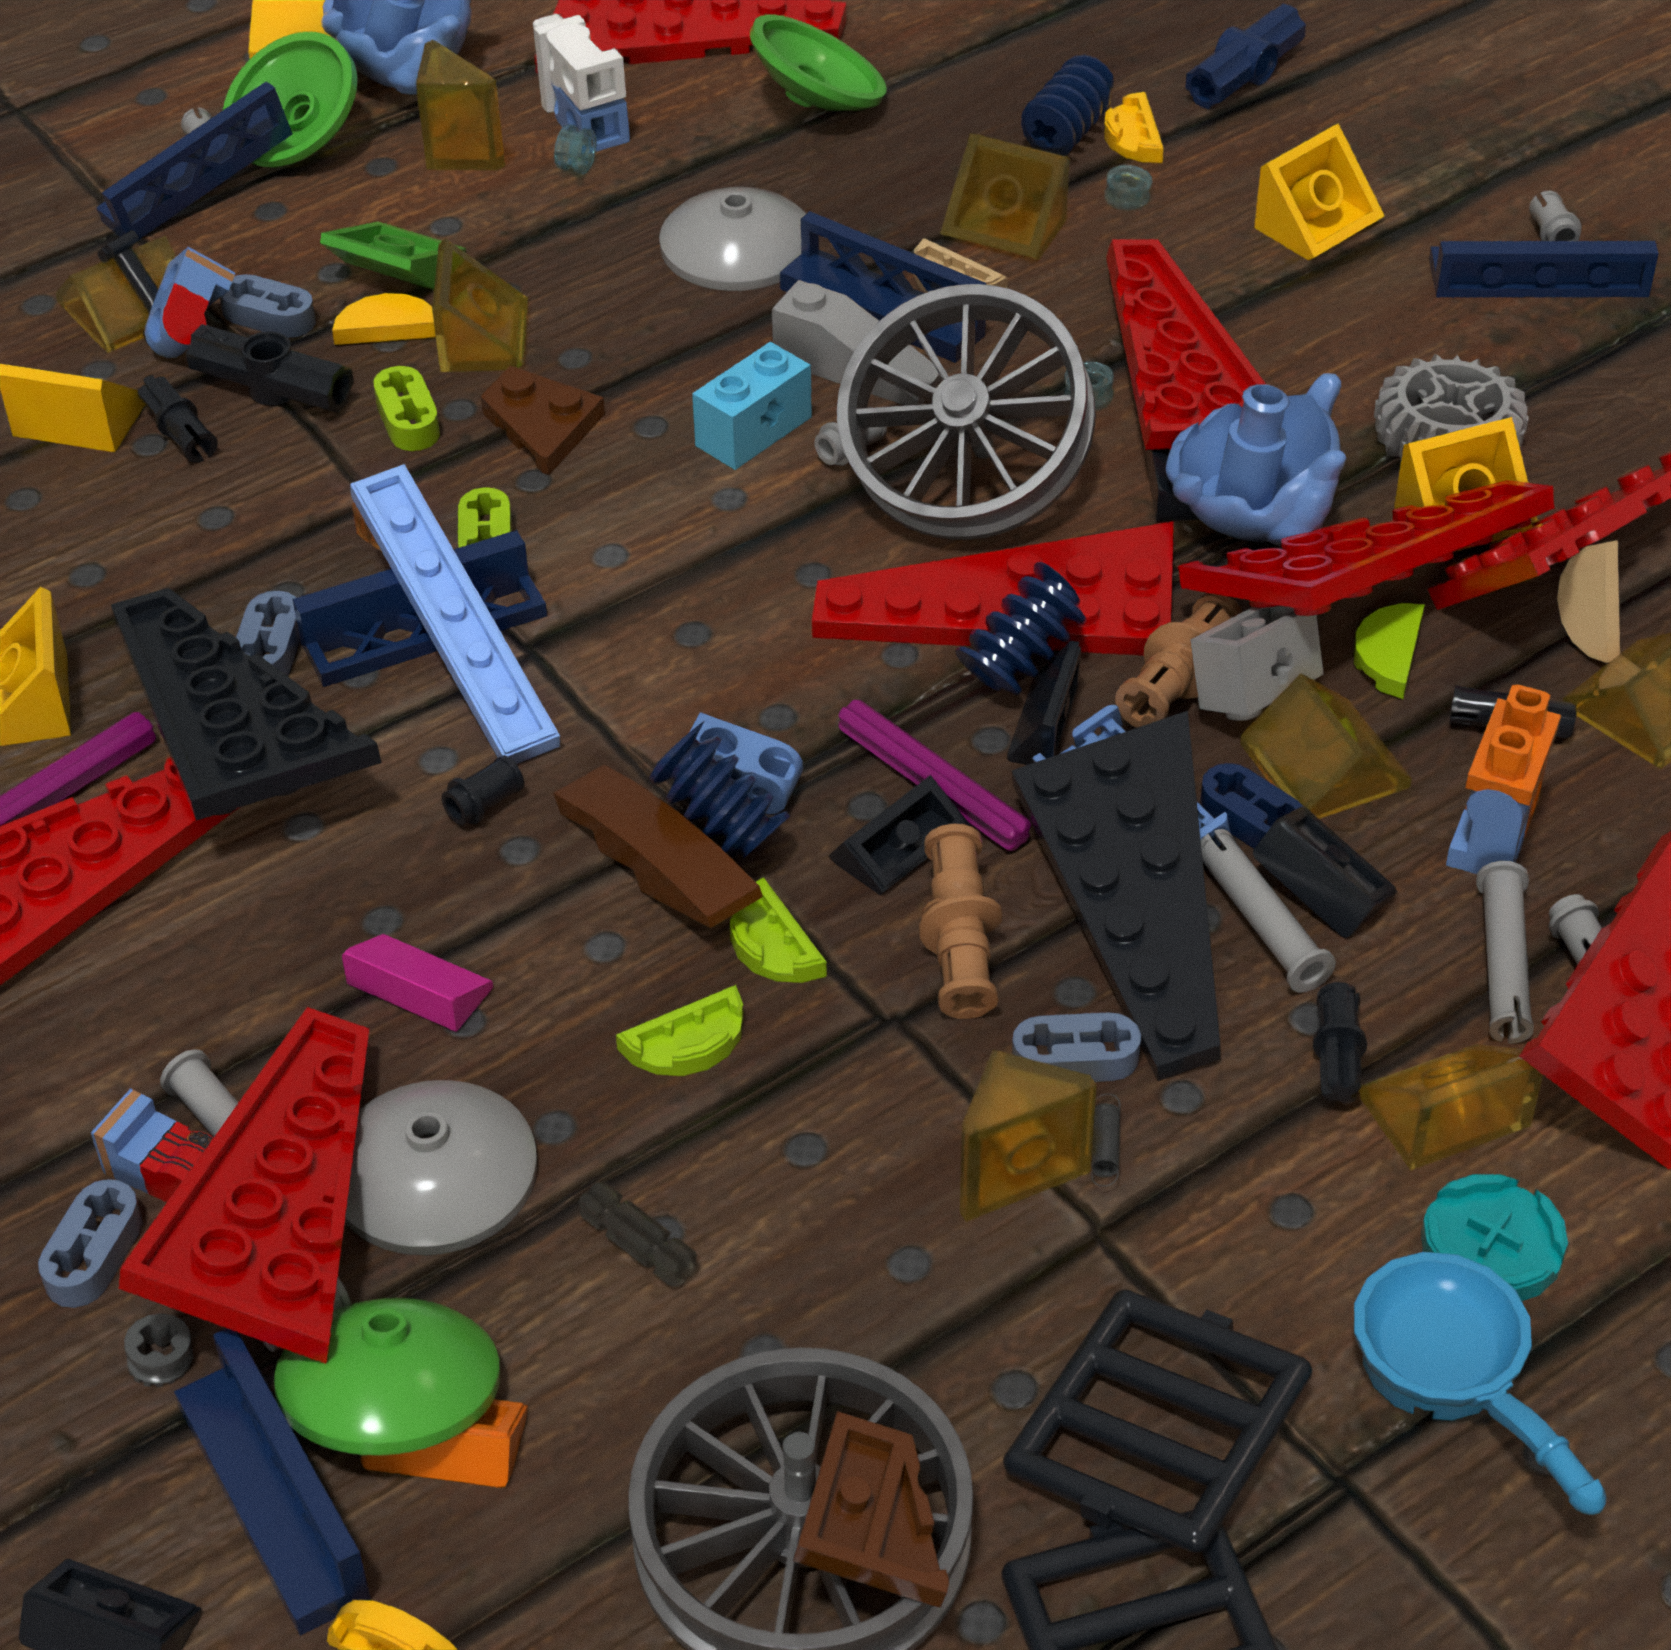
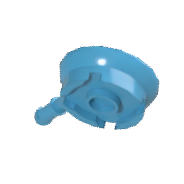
[1354,1252,1607,1515]

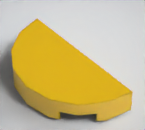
[1104,92,1164,163]
[332,293,442,345]
[327,1600,457,1650]

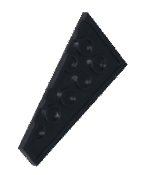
[110,588,382,821]
[1011,711,1221,1081]

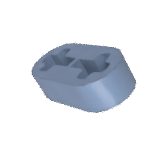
[220,274,316,338]
[236,590,300,676]
[1011,1012,1141,1084]
[38,1179,143,1308]

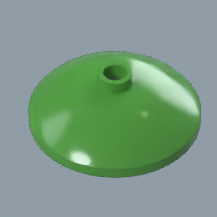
[750,15,887,111]
[223,32,357,167]
[274,1298,500,1455]

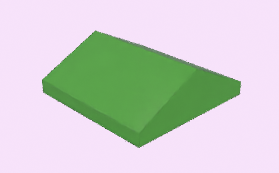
[320,221,466,290]

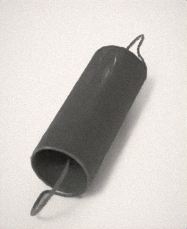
[1091,1093,1120,1187]

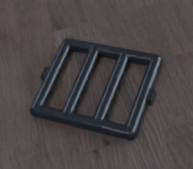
[1003,1289,1312,1553]
[1001,1510,1278,1650]

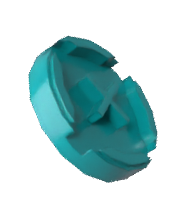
[1421,1174,1568,1301]

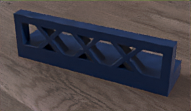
[96,81,293,239]
[780,211,987,363]
[1429,241,1659,298]
[292,530,547,687]
[174,1328,371,1636]

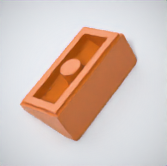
[361,1399,528,1488]

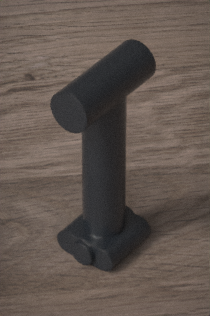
[97,230,159,345]

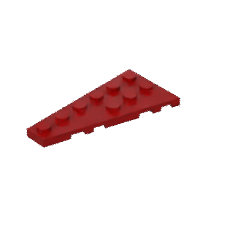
[1519,831,1671,1170]
[119,1007,370,1364]

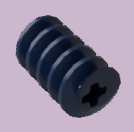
[1021,55,1114,158]
[955,562,1087,696]
[649,721,791,859]

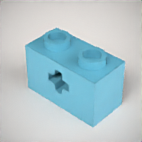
[692,342,812,470]

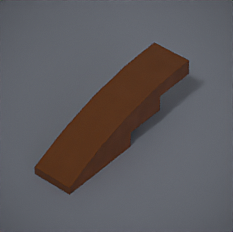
[553,765,763,928]

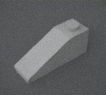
[772,280,942,406]

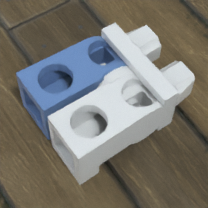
[533,14,630,155]

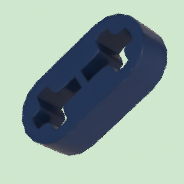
[1200,763,1304,849]

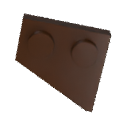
[480,366,605,475]
[793,1411,949,1608]

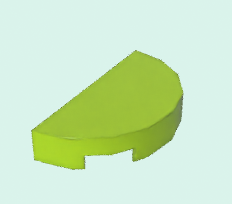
[1353,603,1425,699]
[730,877,827,983]
[616,985,744,1076]

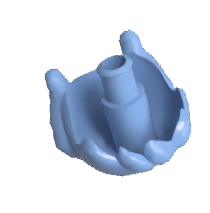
[321,0,471,95]
[1166,373,1347,548]

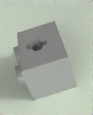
[1190,606,1323,720]

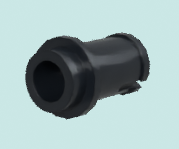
[441,755,525,825]

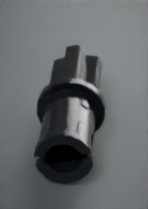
[138,375,218,463]
[1449,685,1577,738]
[1312,982,1367,1105]

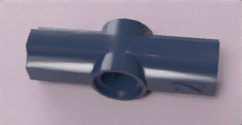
[1185,3,1306,109]

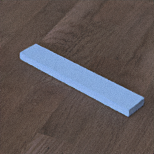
[350,464,560,764]

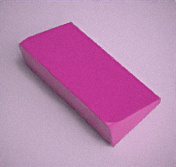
[342,934,493,1032]

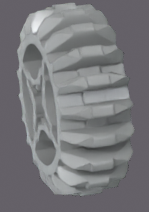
[1373,354,1529,461]

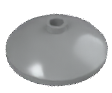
[659,187,806,291]
[345,1080,538,1255]

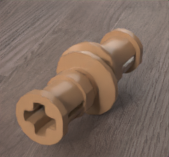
[1115,593,1243,728]
[919,824,1002,1019]

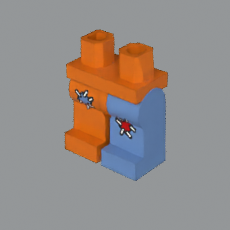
[1446,684,1561,874]

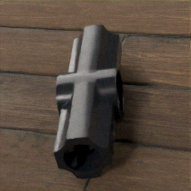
[186,324,354,413]

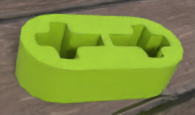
[373,366,440,451]
[458,487,512,548]

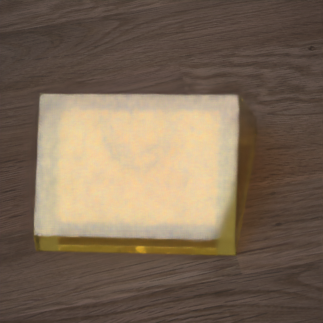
[416,39,505,170]
[941,133,1069,260]
[56,236,176,353]
[432,238,528,372]
[1563,632,1671,769]
[1240,673,1412,819]
[1359,1044,1543,1171]
[960,1050,1097,1222]

